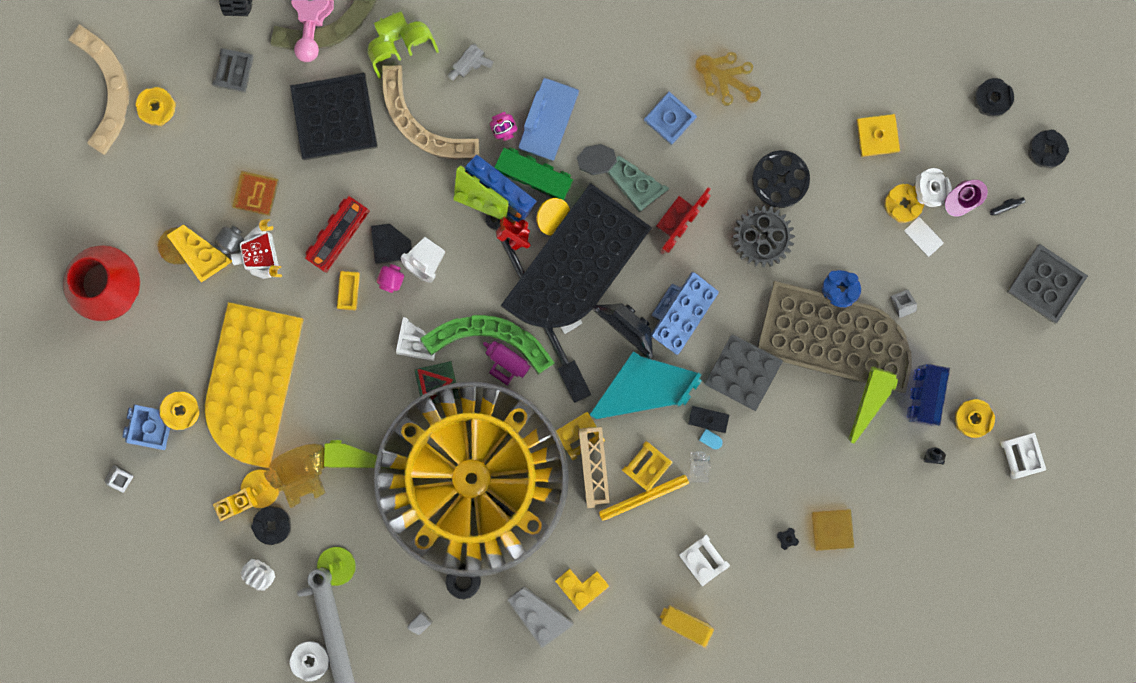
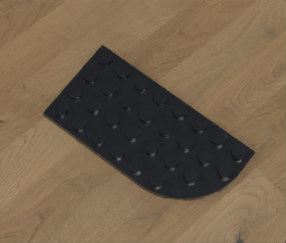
[501,183,652,328]

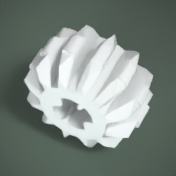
[241,559,275,591]

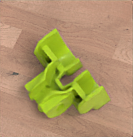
[367,11,439,78]

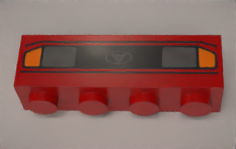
[305,196,370,273]

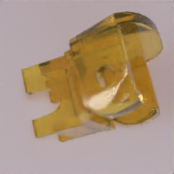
[263,443,326,508]

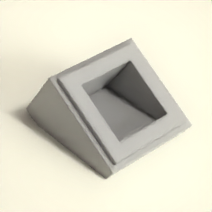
[891,290,917,318]
[104,465,134,493]

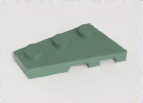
[607,156,669,213]

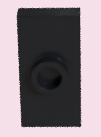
[688,406,730,433]

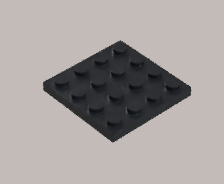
[290,72,378,161]

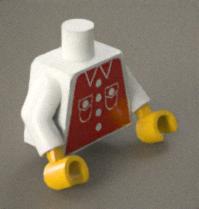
[231,219,282,279]

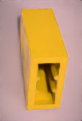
[659,605,714,648]

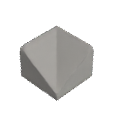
[407,612,433,635]

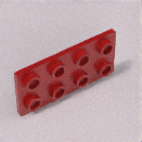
[656,187,711,255]

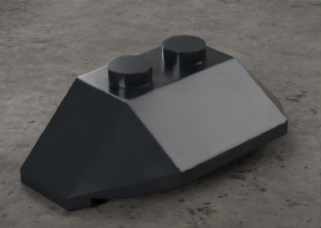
[592,303,653,359]

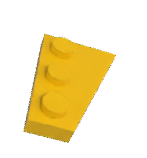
[167,224,232,283]

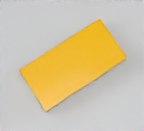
[337,271,360,311]

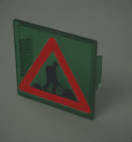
[414,361,460,404]

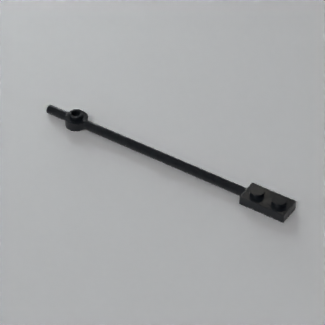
[485,214,592,403]

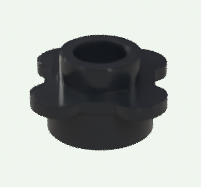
[777,528,799,550]

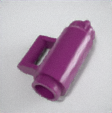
[483,341,531,386]

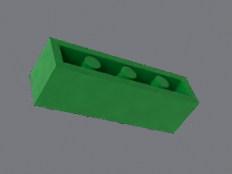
[494,147,573,201]

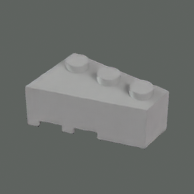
[508,587,574,648]

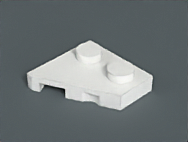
[396,317,435,361]

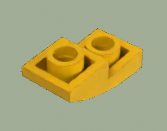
[213,487,257,522]

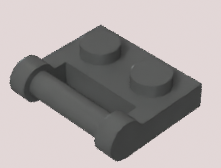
[212,48,254,93]

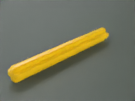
[599,475,689,521]

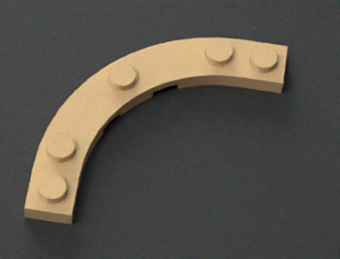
[69,25,129,155]
[383,65,479,159]

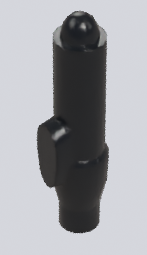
[989,197,1026,216]

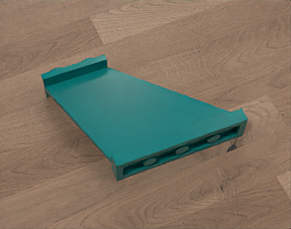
[590,351,702,419]

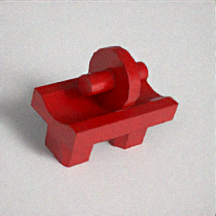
[496,217,531,251]

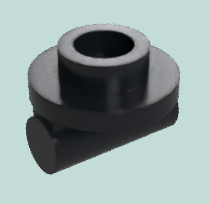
[924,447,946,465]

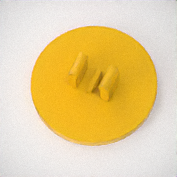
[536,198,570,236]
[241,470,280,508]

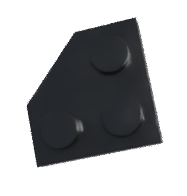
[371,224,412,264]

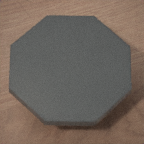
[577,144,617,175]

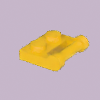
[556,412,605,461]
[622,441,673,492]

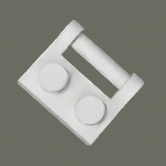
[1000,433,1046,480]
[679,534,730,587]

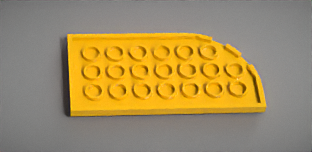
[205,302,304,468]

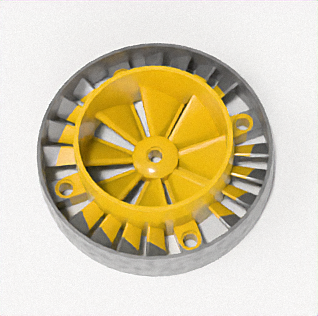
[374,382,569,577]

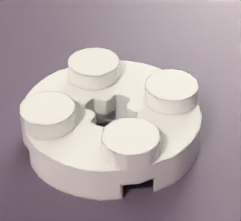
[915,168,951,207]
[290,641,330,681]

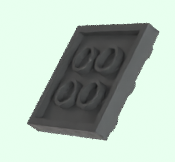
[1007,244,1088,324]
[705,334,783,411]

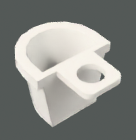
[401,237,445,283]

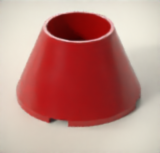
[63,245,140,321]

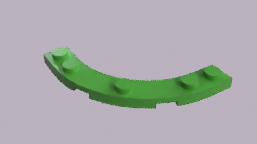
[420,315,554,375]

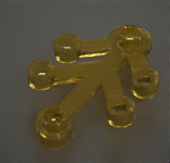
[695,52,761,106]

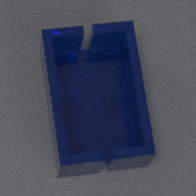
[907,364,950,426]

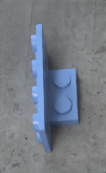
[519,78,579,161]
[651,272,719,355]

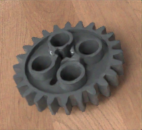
[732,205,795,268]

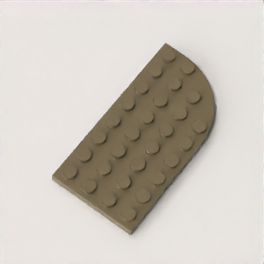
[758,281,912,393]

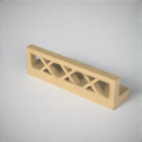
[579,426,610,508]

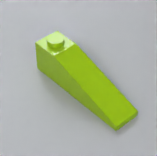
[848,366,898,444]
[324,440,394,469]

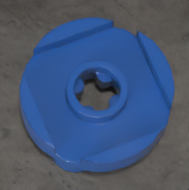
[822,270,861,307]

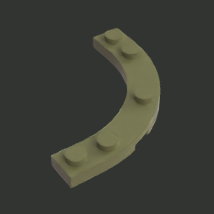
[270,0,377,50]

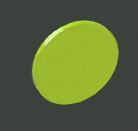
[317,547,356,586]

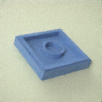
[644,92,697,145]

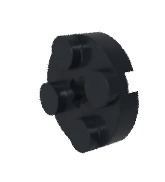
[975,78,1014,117]
[1028,129,1069,168]
[251,506,291,545]

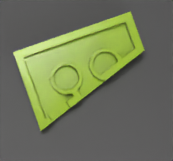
[453,165,509,220]

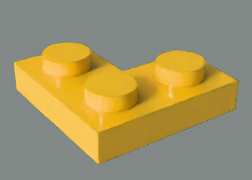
[555,568,609,611]

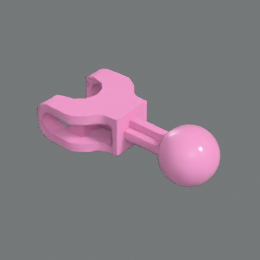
[291,0,334,62]

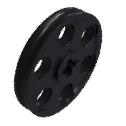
[752,150,810,208]

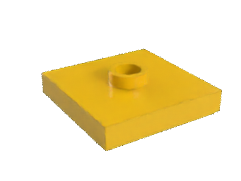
[856,114,900,157]

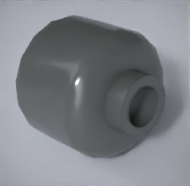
[215,225,244,254]

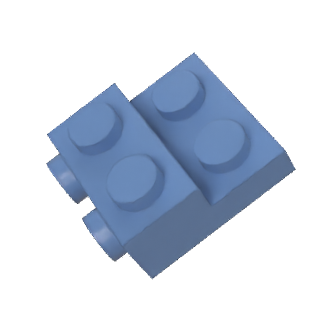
[122,404,170,450]

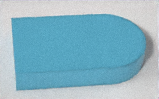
[699,429,722,449]

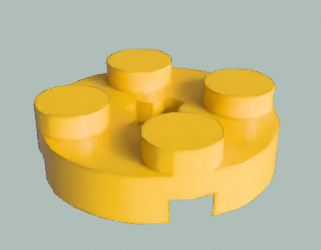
[136,87,176,126]
[885,184,924,223]
[159,392,199,430]
[955,399,995,438]

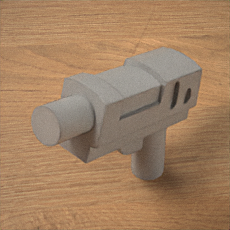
[448,44,494,80]

